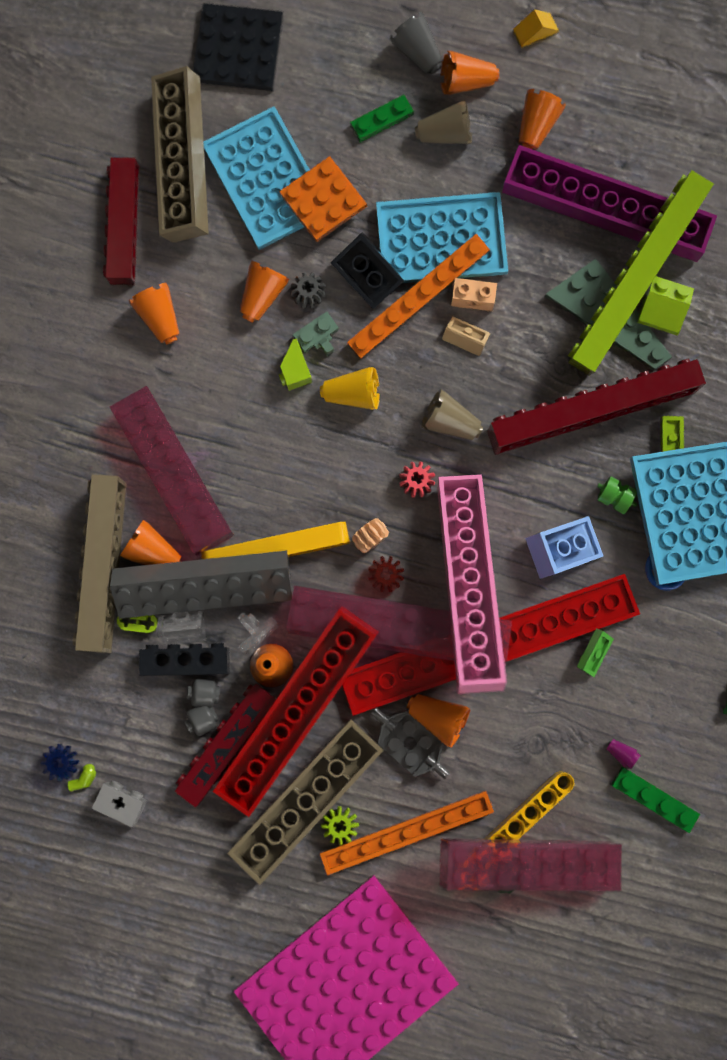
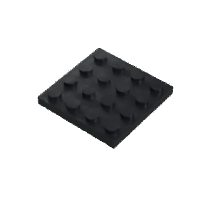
[193,3,283,91]

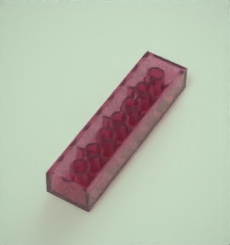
[110,386,234,557]
[439,838,622,891]

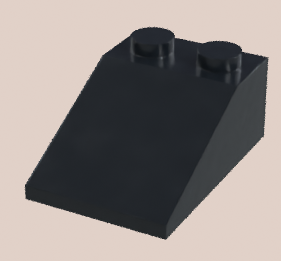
[330,232,404,310]

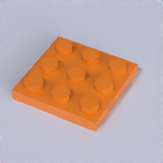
[279,156,367,242]

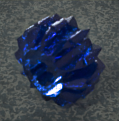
[40,743,80,782]

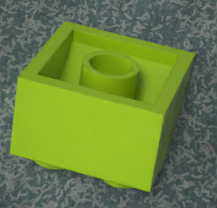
[637,276,694,336]

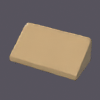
[442,316,490,356]

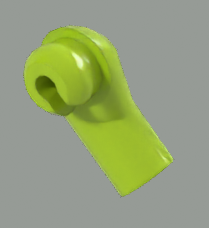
[68,764,96,792]

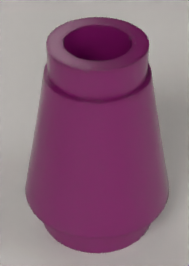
[606,739,641,769]

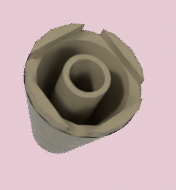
[415,101,472,144]
[421,389,483,440]

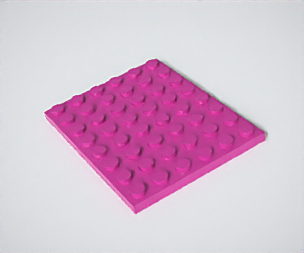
[233,875,459,1060]

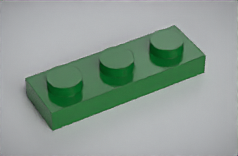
[350,95,414,142]

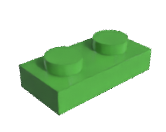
[577,628,614,677]

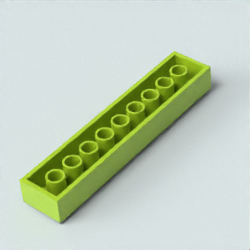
[568,170,714,376]

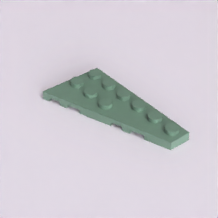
[545,259,672,371]

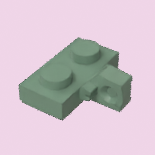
[292,311,339,357]

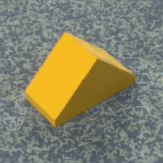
[513,9,559,48]

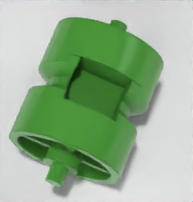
[597,476,637,515]

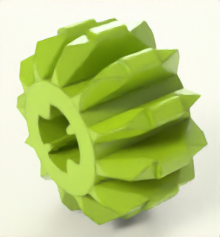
[321,806,359,845]

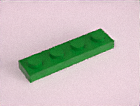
[611,767,700,834]

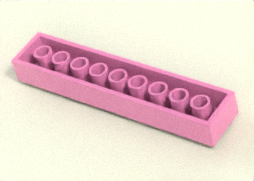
[437,475,506,694]

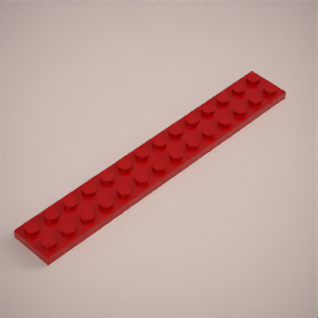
[342,574,640,716]

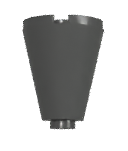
[389,12,443,75]

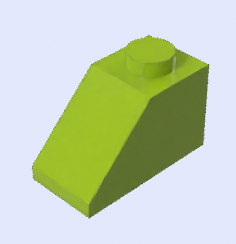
[278,338,312,391]

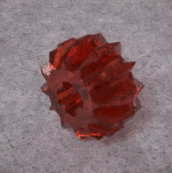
[368,556,404,593]

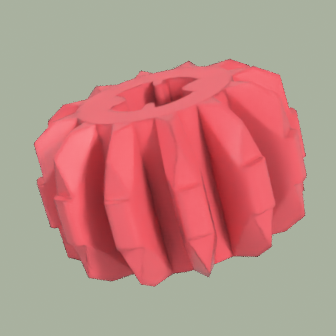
[399,462,435,498]

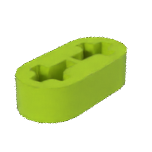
[117,615,159,633]

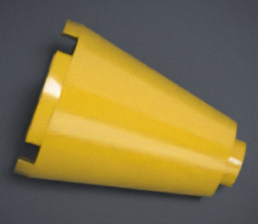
[320,367,380,410]

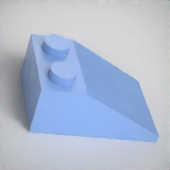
[525,516,603,579]

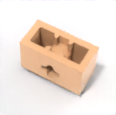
[451,278,497,311]

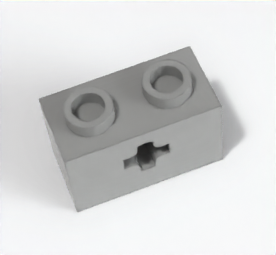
[92,781,147,827]

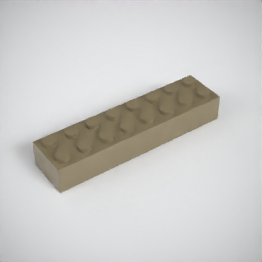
[151,66,209,243]
[73,474,127,653]
[227,719,384,885]

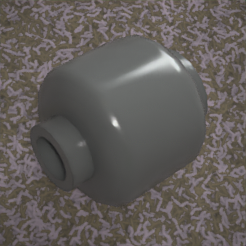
[187,679,219,708]
[184,706,218,736]

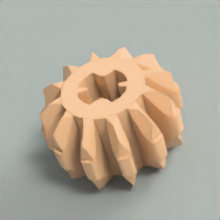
[352,518,389,553]

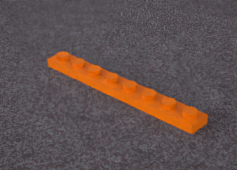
[347,233,490,359]
[320,790,494,875]

